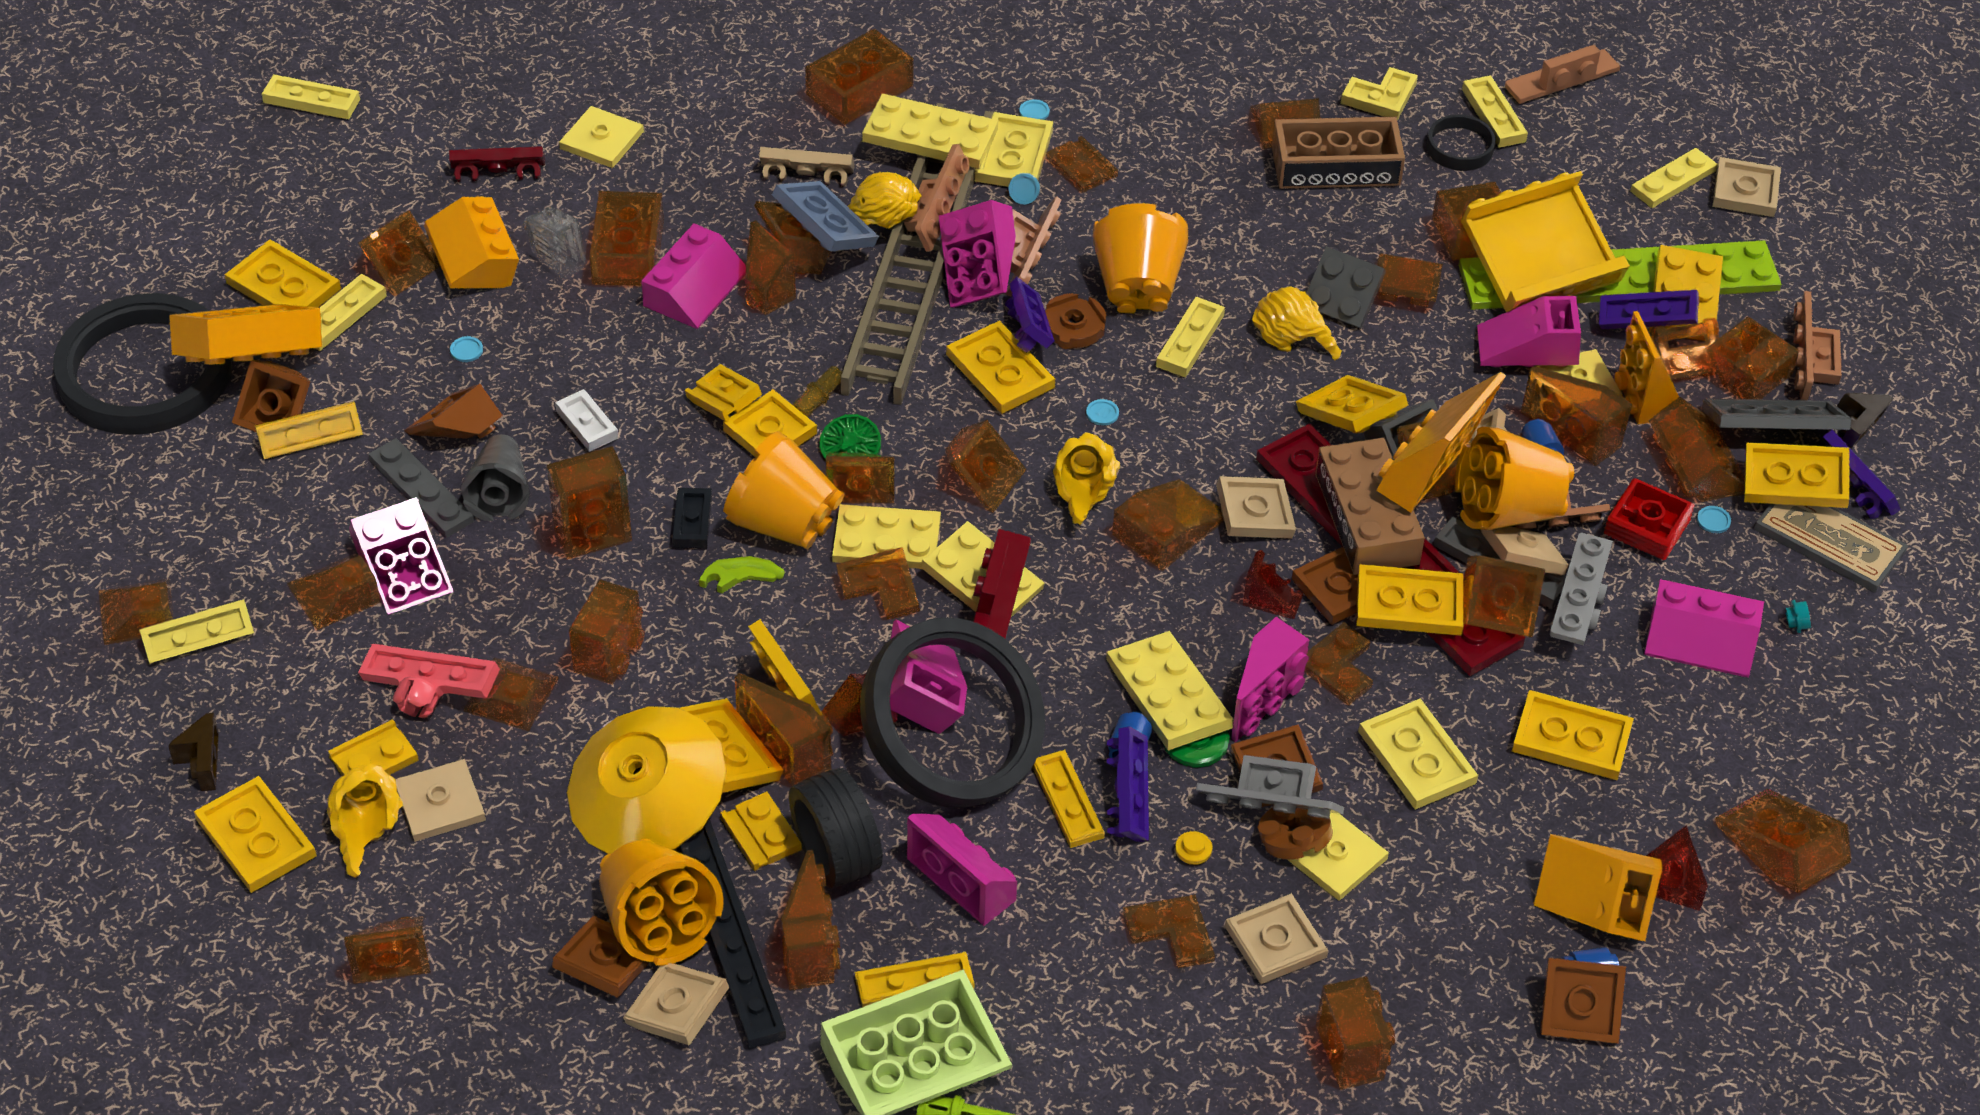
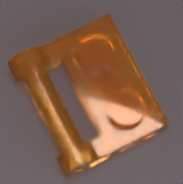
[1651,317,1729,382]

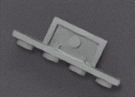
[1550,533,1613,645]
[1196,755,1344,819]

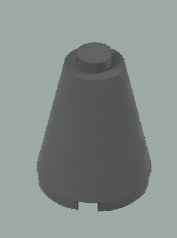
[461,434,530,521]

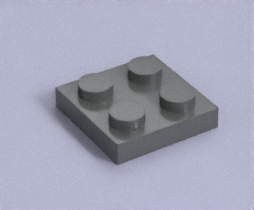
[1306,246,1386,329]

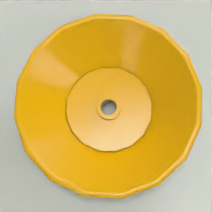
[567,706,727,854]

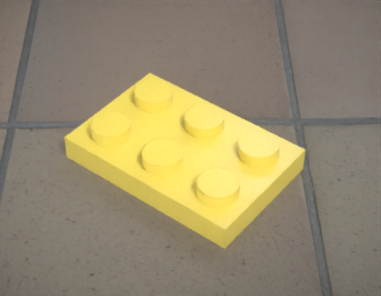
[975,112,1053,187]
[832,504,941,569]
[921,521,1045,617]
[1358,698,1478,810]

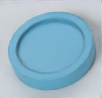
[1020,100,1050,120]
[1009,173,1040,204]
[450,336,483,362]
[1086,399,1119,425]
[1697,506,1731,533]

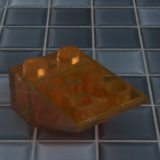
[781,850,840,991]

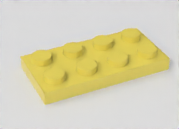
[862,94,998,169]
[1106,631,1233,750]

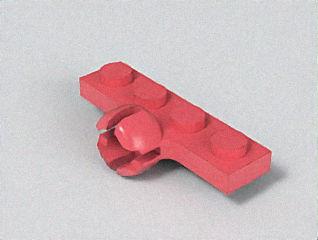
[358,644,500,718]

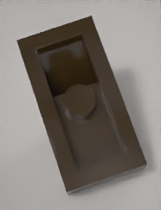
[1837,393,1894,449]
[168,713,219,791]

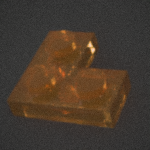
[836,547,920,620]
[1304,622,1373,706]
[1123,895,1215,969]

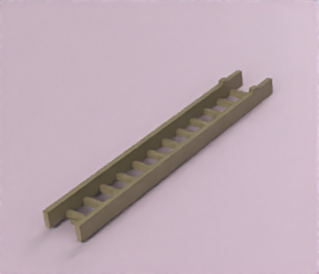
[841,103,993,405]

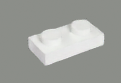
[555,389,618,452]

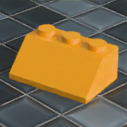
[424,196,519,288]

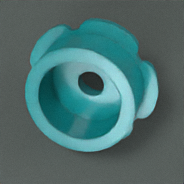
[1785,600,1811,633]

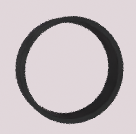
[1427,115,1495,171]

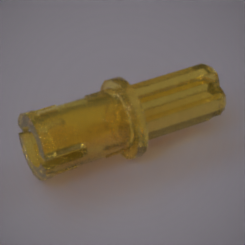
[792,366,842,417]

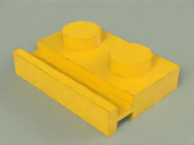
[684,364,762,421]
[328,719,419,776]
[720,792,802,871]

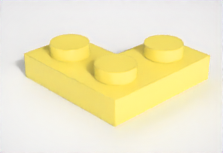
[1341,67,1418,121]

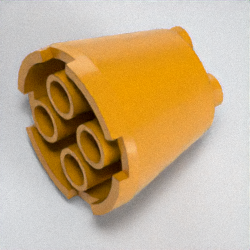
[1093,203,1188,313]
[1455,426,1574,530]
[723,431,845,550]
[599,838,723,966]

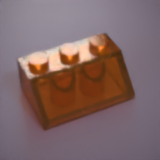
[1649,397,1745,502]

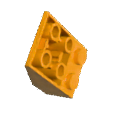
[1614,311,1680,424]
[1534,834,1662,942]

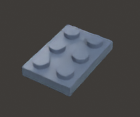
[772,181,879,252]

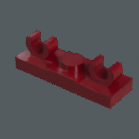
[449,146,545,182]

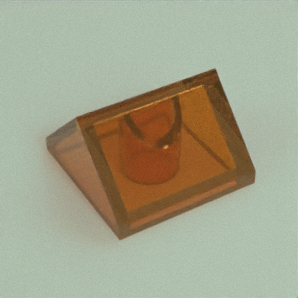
[1250,98,1320,149]

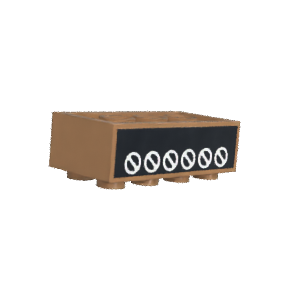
[1272,117,1405,189]
[1315,438,1425,575]

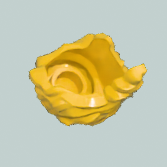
[848,172,922,228]
[1252,286,1342,360]
[1053,432,1120,525]
[327,763,403,878]

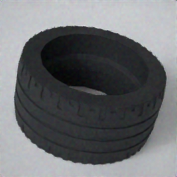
[789,768,883,888]

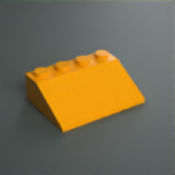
[1376,372,1506,513]

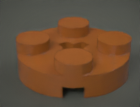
[1045,293,1106,349]
[1258,805,1333,859]

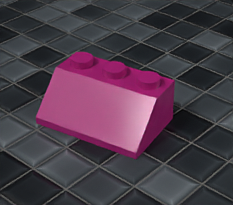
[641,223,749,329]
[1644,579,1764,678]
[907,813,1017,926]

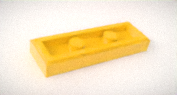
[255,401,363,459]
[1032,750,1105,848]
[855,952,975,1007]

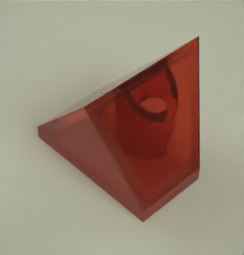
[1243,550,1303,619]
[821,674,898,737]
[1646,825,1708,911]

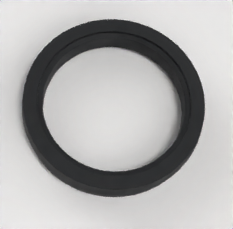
[53,293,232,435]
[860,617,1045,808]

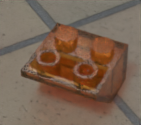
[1707,316,1800,399]

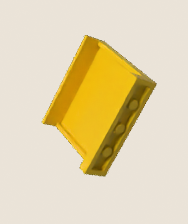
[1461,171,1630,312]

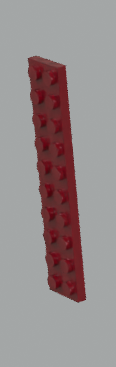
[1256,423,1525,676]

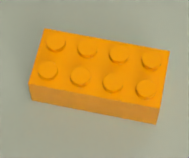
[170,304,322,365]

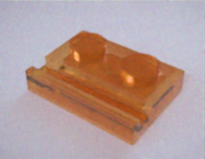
[1046,136,1118,193]

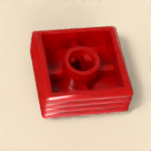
[1604,478,1695,560]

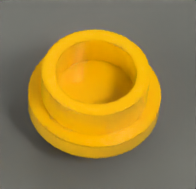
[1175,831,1212,865]

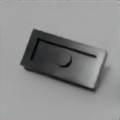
[673,488,712,549]

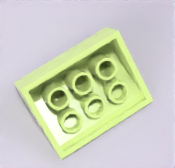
[821,969,1012,1115]

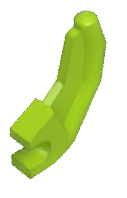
[699,556,785,593]

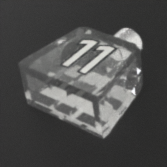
[523,207,588,281]

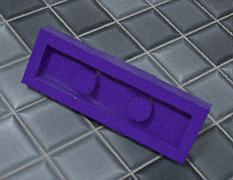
[1005,276,1054,353]
[1599,290,1699,329]
[1823,430,1901,519]
[1107,726,1149,842]

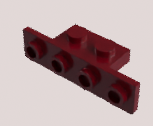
[973,529,1031,639]

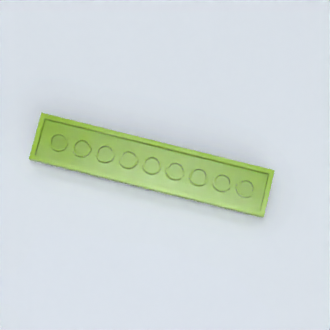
[1459,240,1782,310]

